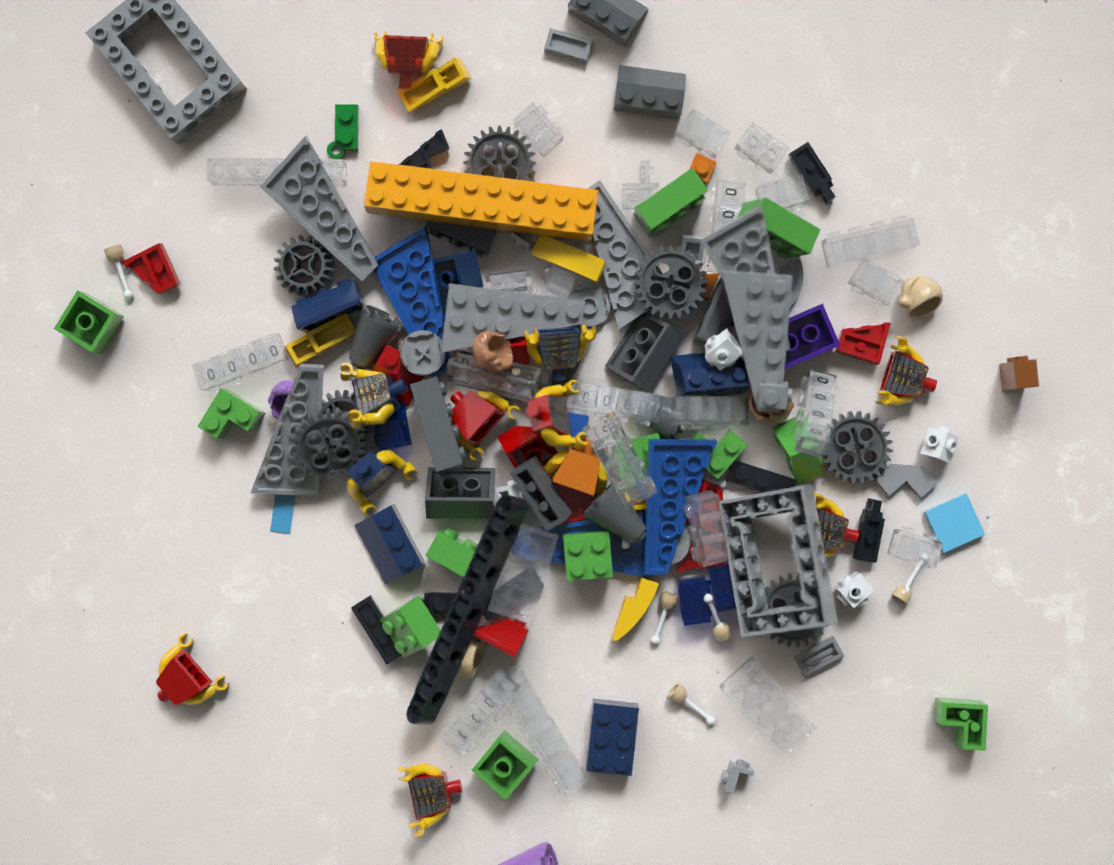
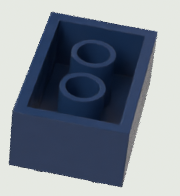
[586,698,639,776]

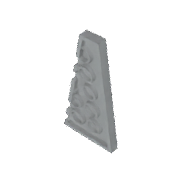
[260,136,378,282]
[587,180,675,330]
[700,204,790,351]
[722,271,792,413]
[441,283,585,353]
[251,364,324,496]

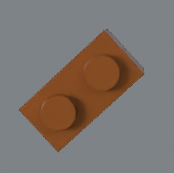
[999,356,1039,390]

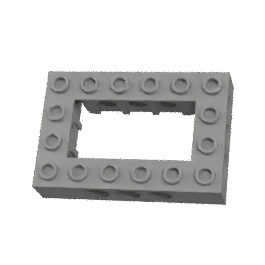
[85,0,247,144]
[718,485,838,637]

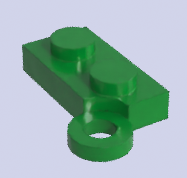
[327,104,359,160]

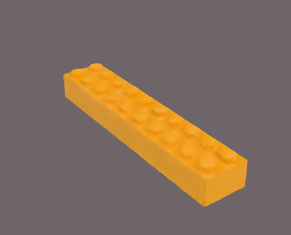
[364,161,598,241]

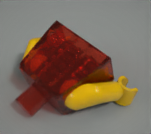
[373,31,443,89]

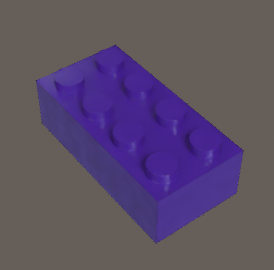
[737,303,840,369]

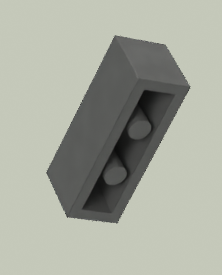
[510,456,572,531]

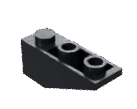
[425,221,499,257]

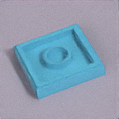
[924,493,985,553]

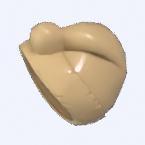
[899,275,943,318]
[457,631,486,678]

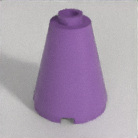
[498,842,558,865]

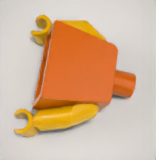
[543,437,608,498]

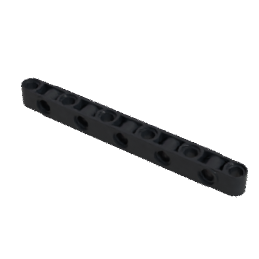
[406,494,528,725]

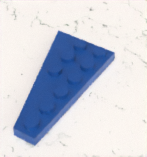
[374,227,454,378]
[643,439,718,575]
[511,511,653,579]

